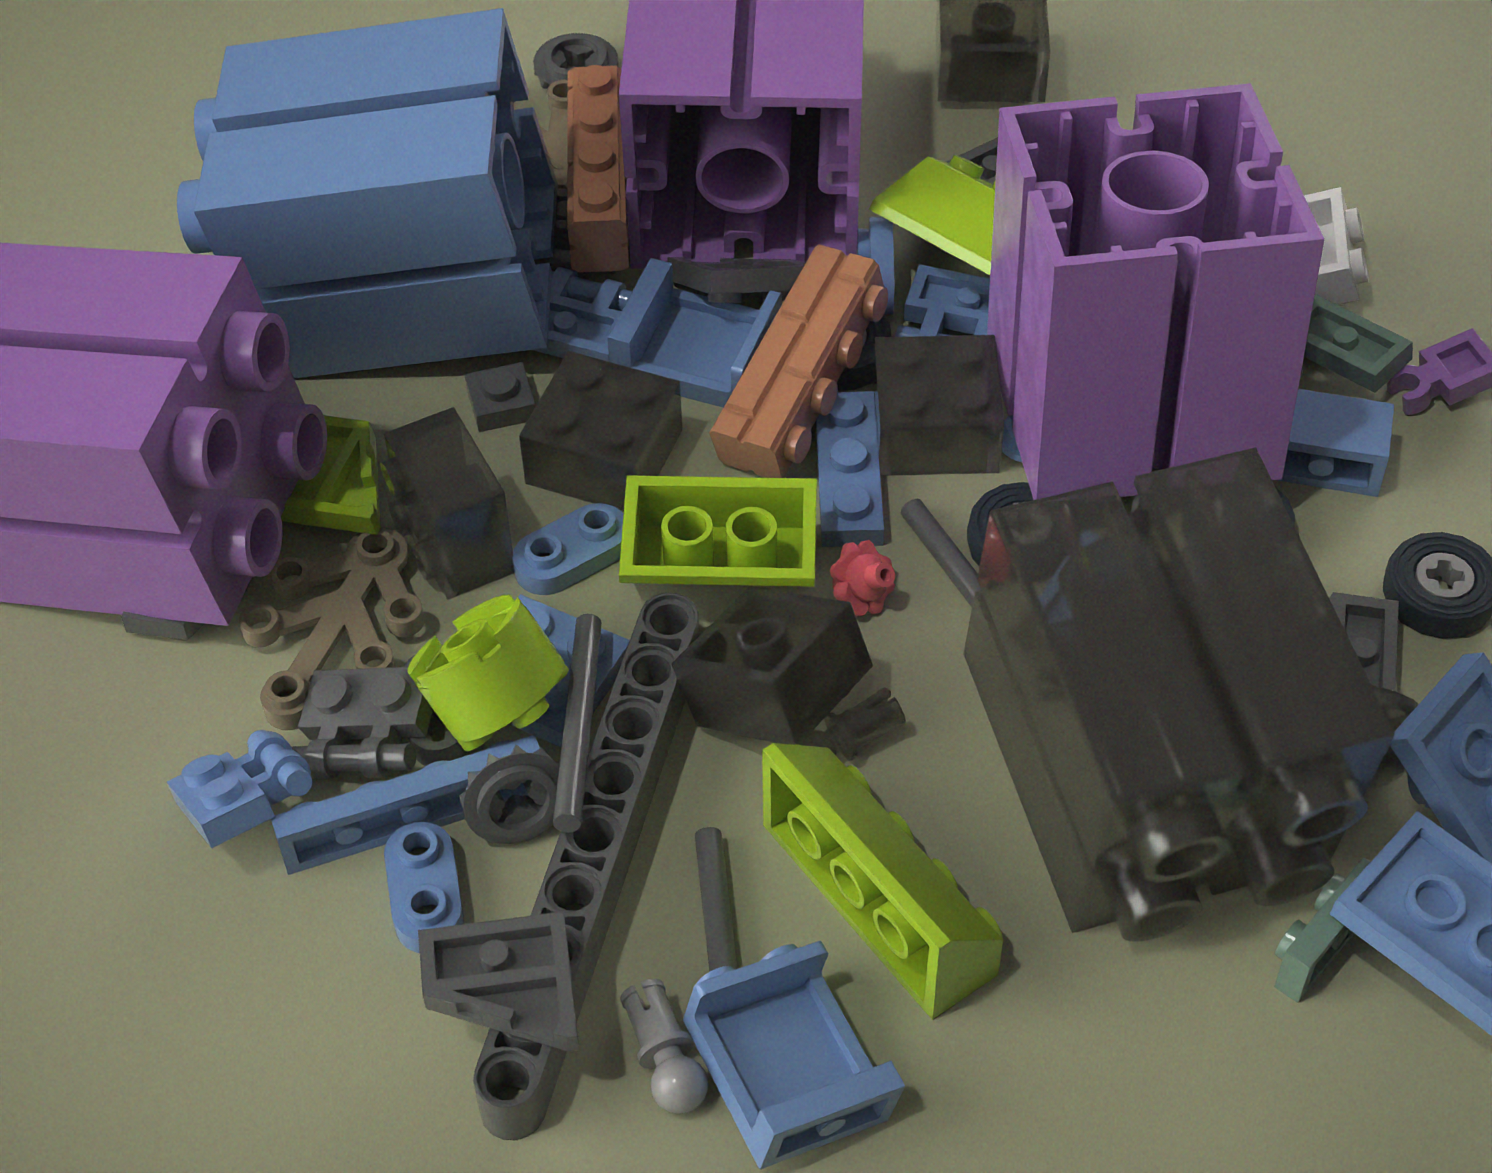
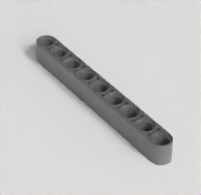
[473,593,700,1140]

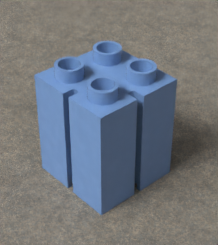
[177,8,558,378]

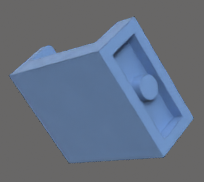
[607,258,782,408]
[683,941,905,1170]

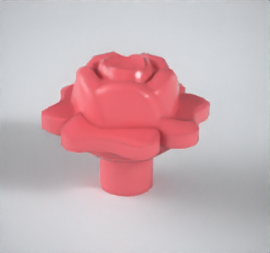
[830,540,895,617]

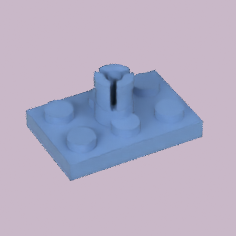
[1387,652,1492,864]
[1330,811,1492,1036]

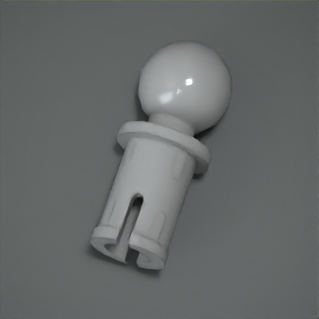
[620,979,708,1114]

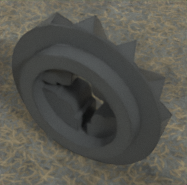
[533,33,618,89]
[459,745,560,844]

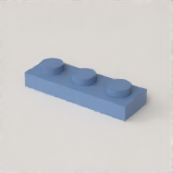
[815,391,884,547]

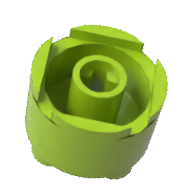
[407,595,569,751]

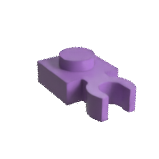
[1387,328,1492,415]

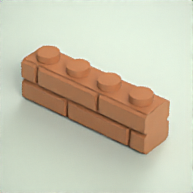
[567,65,629,273]
[709,244,888,478]

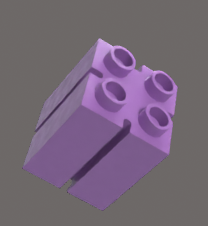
[619,0,864,269]
[987,83,1324,507]
[0,243,327,626]

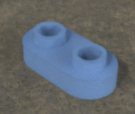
[857,217,894,315]
[513,503,624,595]
[384,822,464,953]

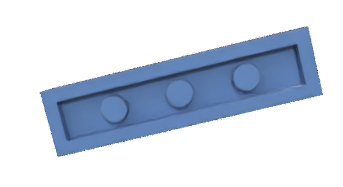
[271,735,540,875]

